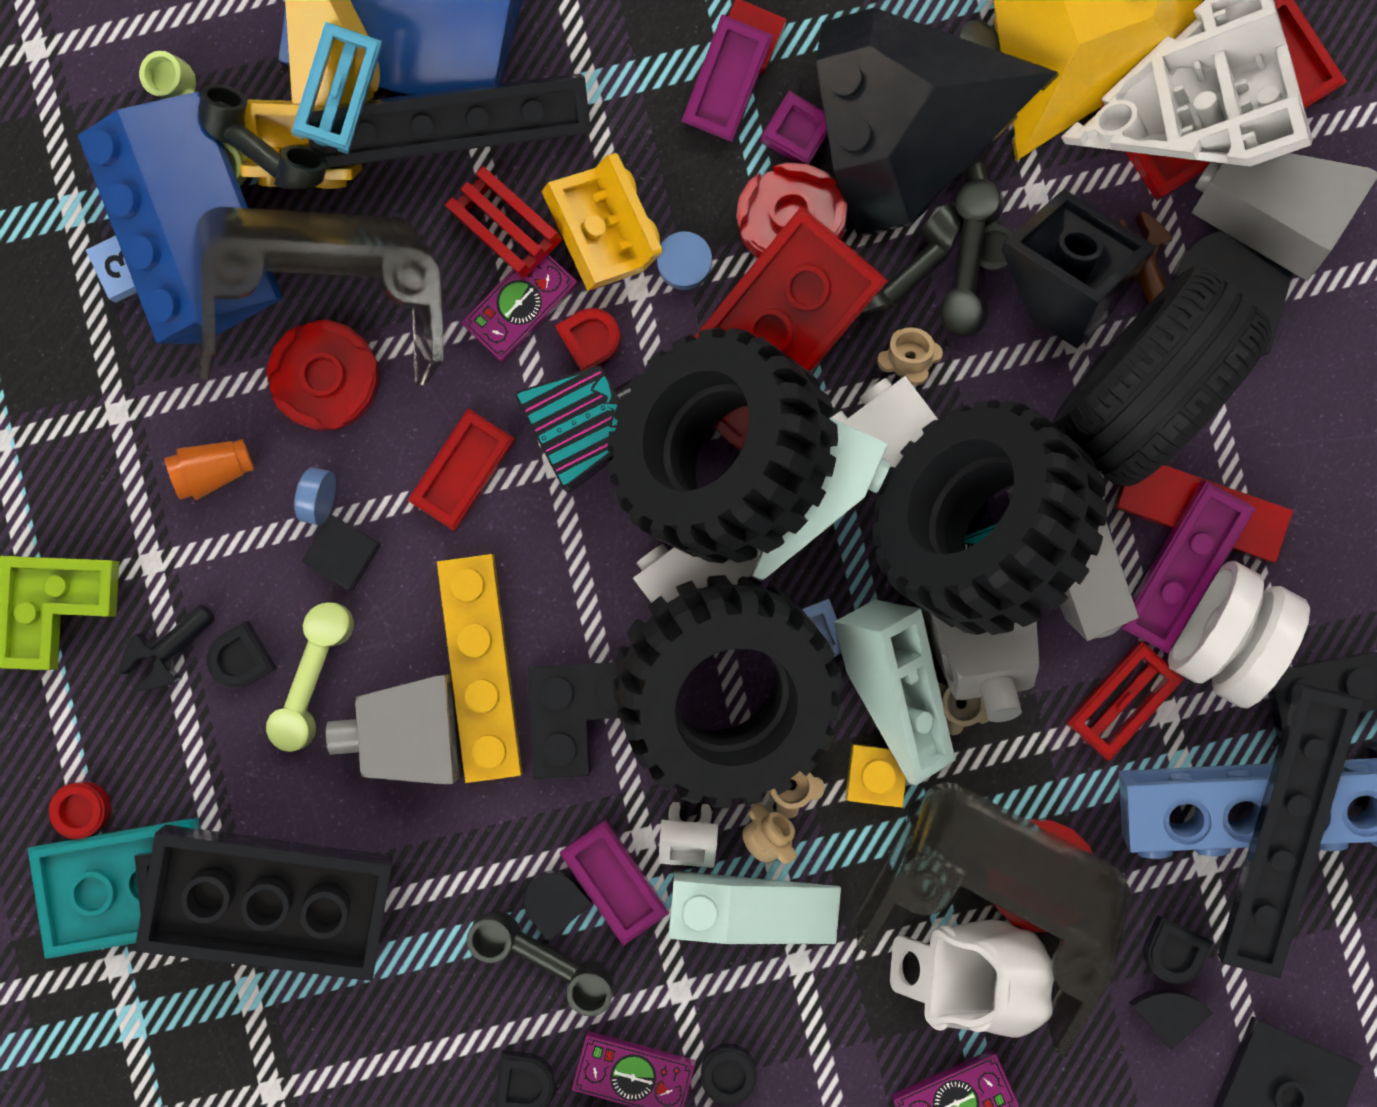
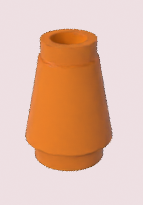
[165,439,254,501]

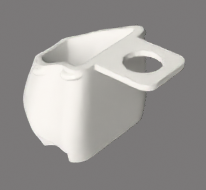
[890,919,1056,1038]

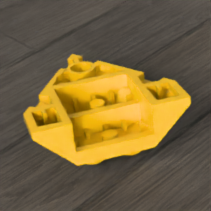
[993,0,1203,161]

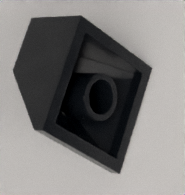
[1001,189,1156,349]

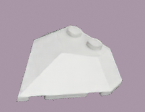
[1061,0,1313,166]

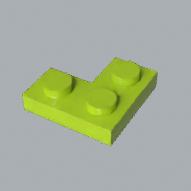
[0,556,119,670]

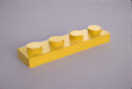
[437,554,523,783]

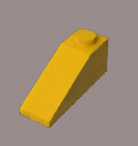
[285,0,380,106]

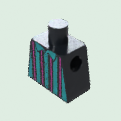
[514,366,643,493]

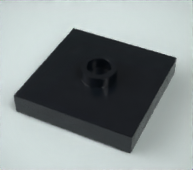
[1214,1016,1363,1107]

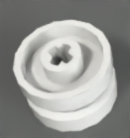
[1168,561,1310,709]

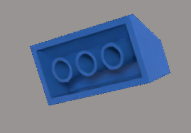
[78,92,283,344]

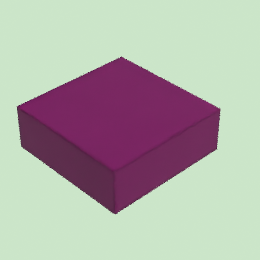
[760,91,828,164]

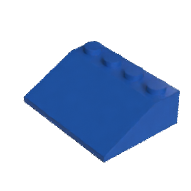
[278,0,523,96]

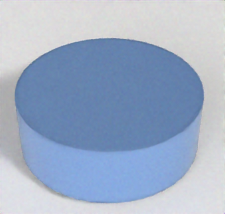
[657,231,712,290]
[294,467,336,526]

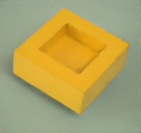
[845,743,906,808]

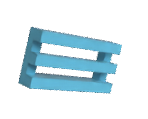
[291,22,382,155]

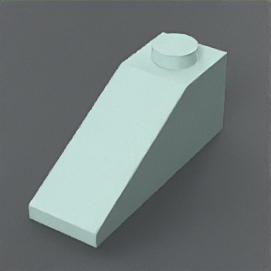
[750,418,891,581]
[834,599,955,785]
[668,871,841,944]

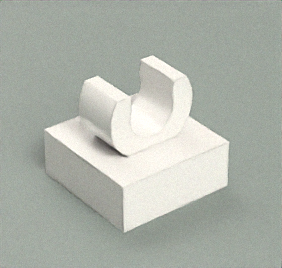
[658,802,718,868]

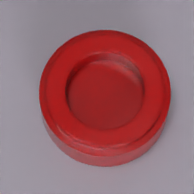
[49,781,111,839]

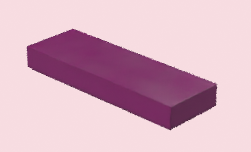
[1121,480,1256,654]

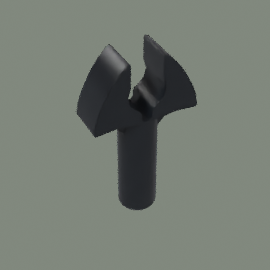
[120,605,215,691]

